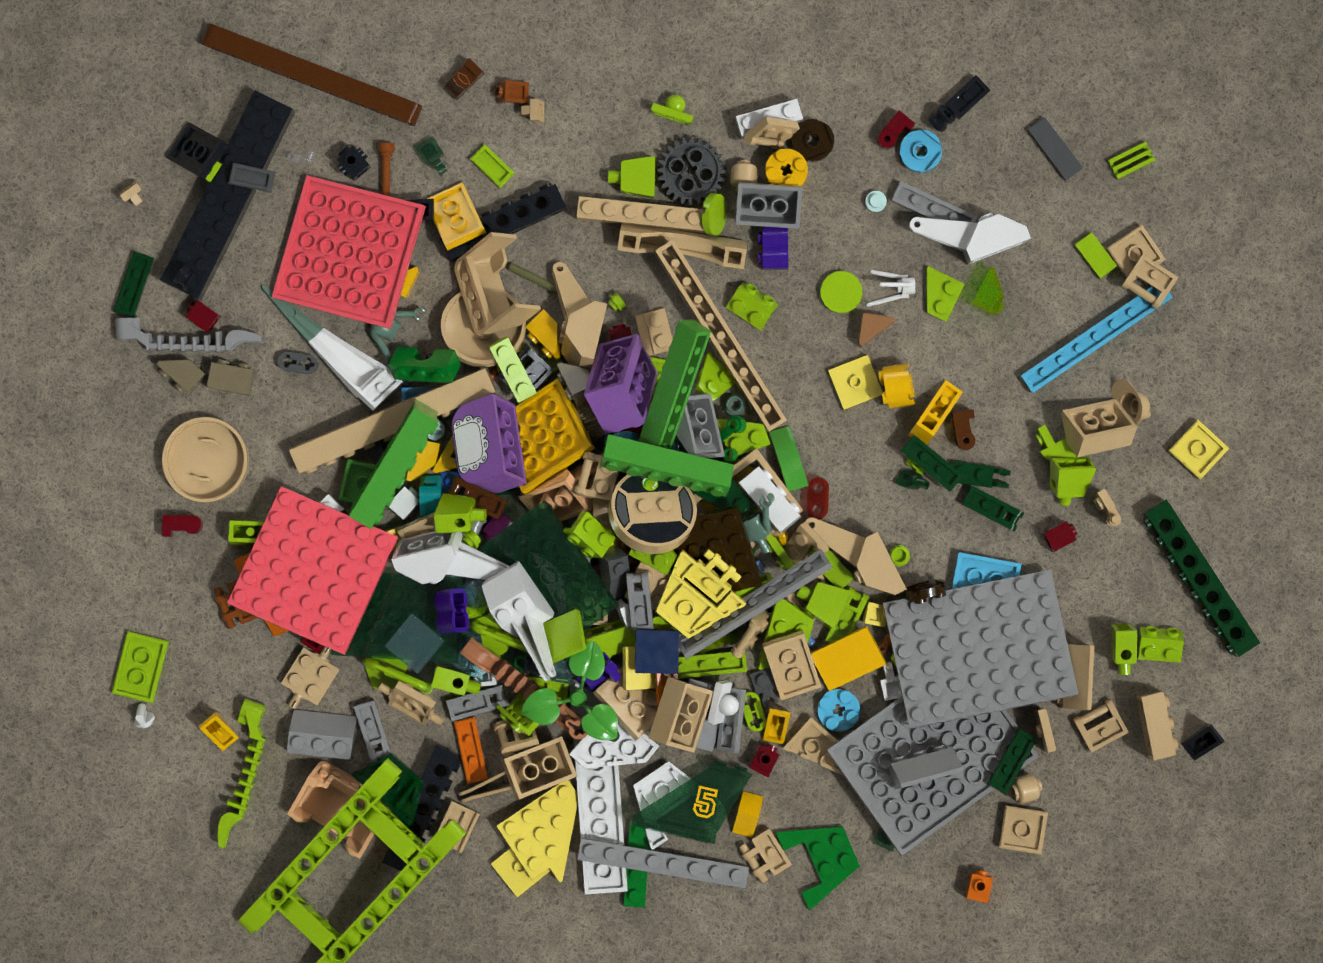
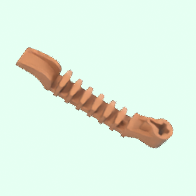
[460,637,587,740]

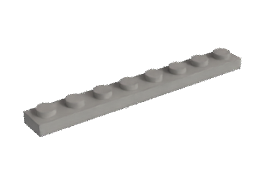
[679,549,833,659]
[577,838,749,888]

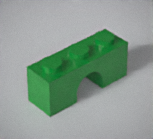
[389,347,461,383]

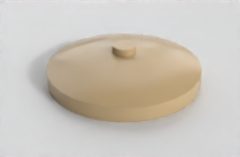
[441,291,526,367]

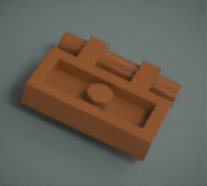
[213,581,258,629]

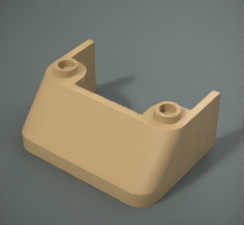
[454,232,541,335]

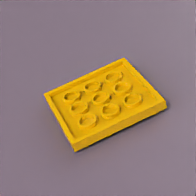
[515,378,595,494]

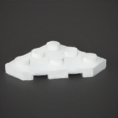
[569,722,659,768]

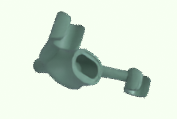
[370,308,426,368]
[743,493,775,554]

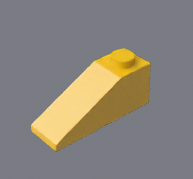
[908,380,963,445]

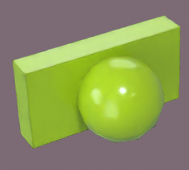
[651,94,693,126]

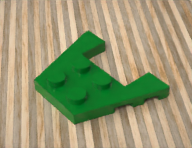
[776,826,860,910]

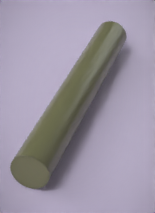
[508,263,558,295]

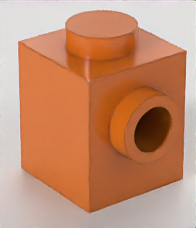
[965,870,993,903]

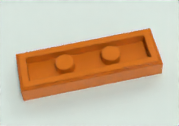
[454,717,489,784]

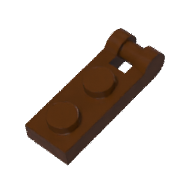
[446,476,508,520]

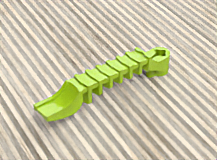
[218,699,267,848]

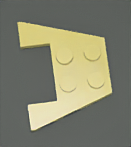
[656,549,746,639]

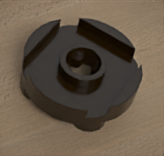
[792,119,834,162]
[903,579,946,604]

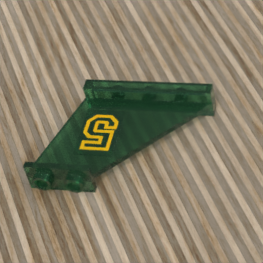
[629,761,752,845]

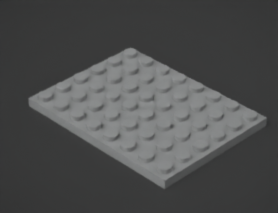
[883,570,1079,729]
[826,696,1039,856]

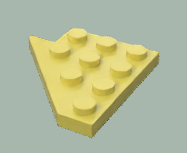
[496,780,578,883]

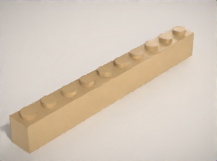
[653,240,787,433]
[289,367,496,474]

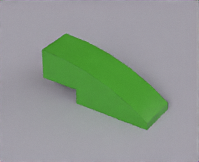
[769,426,809,492]

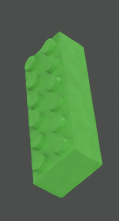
[349,399,439,529]

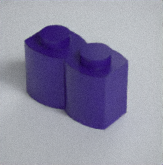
[758,226,789,270]
[435,588,469,634]

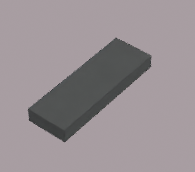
[1027,117,1083,181]

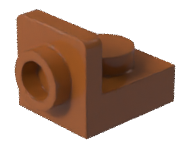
[495,80,529,105]

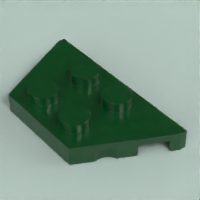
[351,753,424,826]

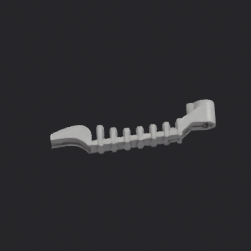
[115,318,264,353]

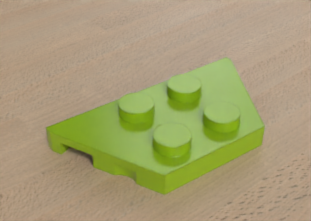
[757,598,814,670]

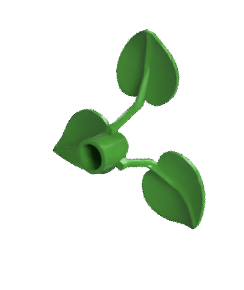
[521,641,618,740]

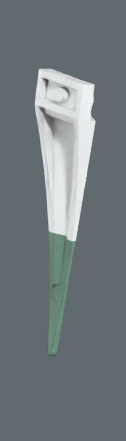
[261,285,403,411]

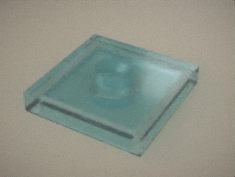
[385,613,445,674]

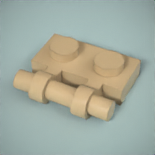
[1092,488,1121,527]
[738,828,792,884]

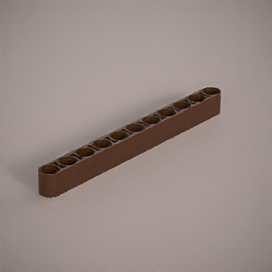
[201,23,423,126]

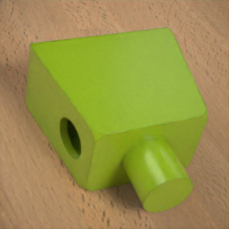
[608,156,655,199]
[1049,457,1096,506]
[434,493,487,533]
[796,582,851,629]
[1111,624,1137,675]
[431,665,482,696]

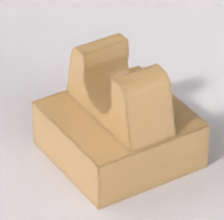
[521,99,544,123]
[119,181,143,206]

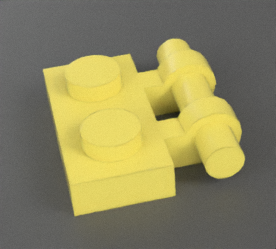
[686,549,741,603]

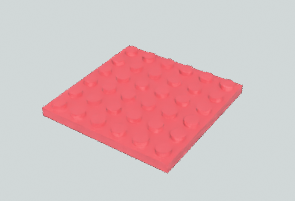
[272,175,426,329]
[227,487,398,655]

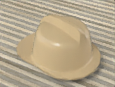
[1111,379,1151,425]

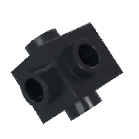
[337,146,371,181]

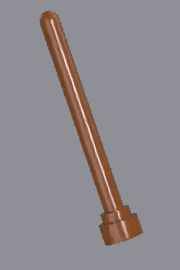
[378,143,395,196]

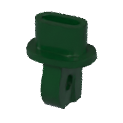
[895,470,930,490]

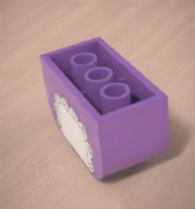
[452,394,527,493]

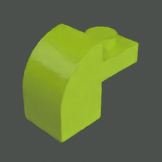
[1035,425,1076,462]

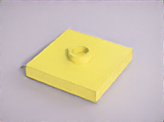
[828,355,882,410]
[1169,420,1229,480]
[622,646,656,690]
[491,848,551,897]

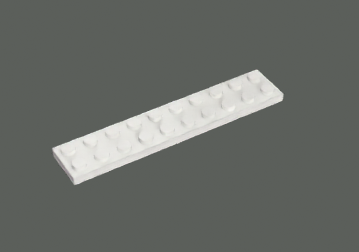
[569,680,628,894]

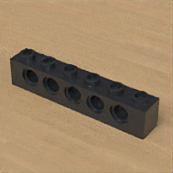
[440,183,567,262]
[382,745,462,871]

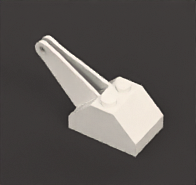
[909,213,1031,265]
[391,531,509,584]
[482,561,556,681]

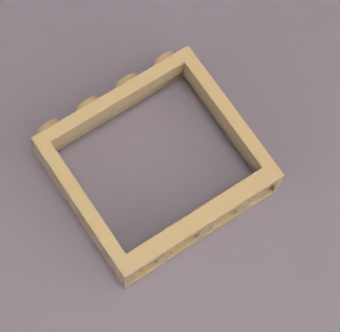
[693,449,803,550]

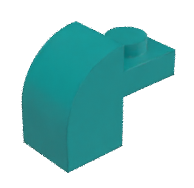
[419,475,442,517]

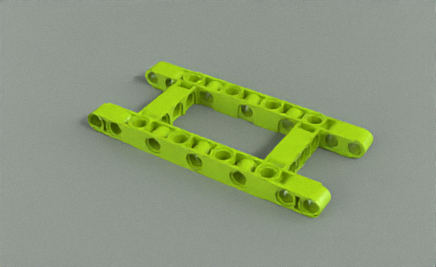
[237,758,467,963]

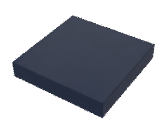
[635,630,679,674]

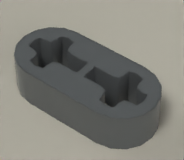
[278,352,318,374]

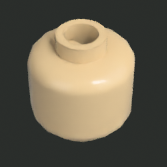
[730,160,758,192]
[1009,773,1042,804]

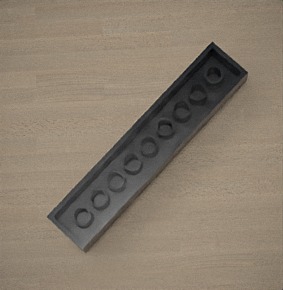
[160,90,295,301]

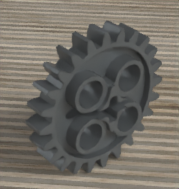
[657,137,726,206]

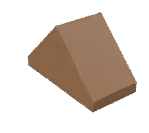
[858,313,896,348]

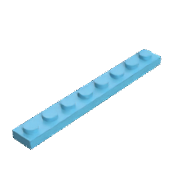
[1020,287,1173,393]

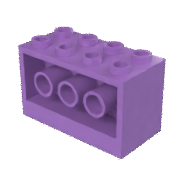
[584,334,658,434]

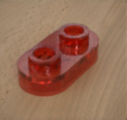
[806,477,829,520]

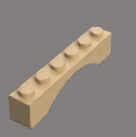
[577,196,705,234]
[617,223,748,269]

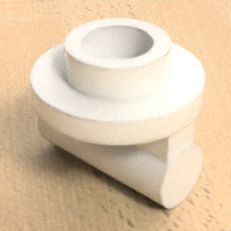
[134,703,155,728]

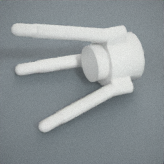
[866,270,915,307]

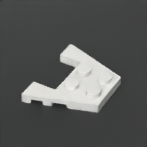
[633,761,721,850]

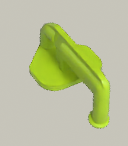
[470,613,528,655]
[362,649,433,694]

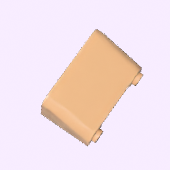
[287,761,390,859]

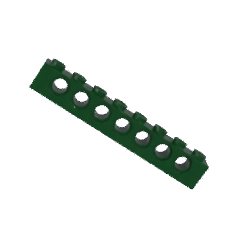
[1143,499,1260,657]

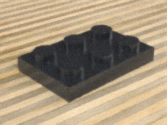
[166,122,227,180]

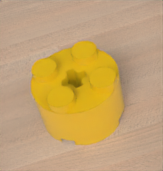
[765,149,808,186]
[878,363,915,409]

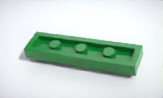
[624,820,650,908]

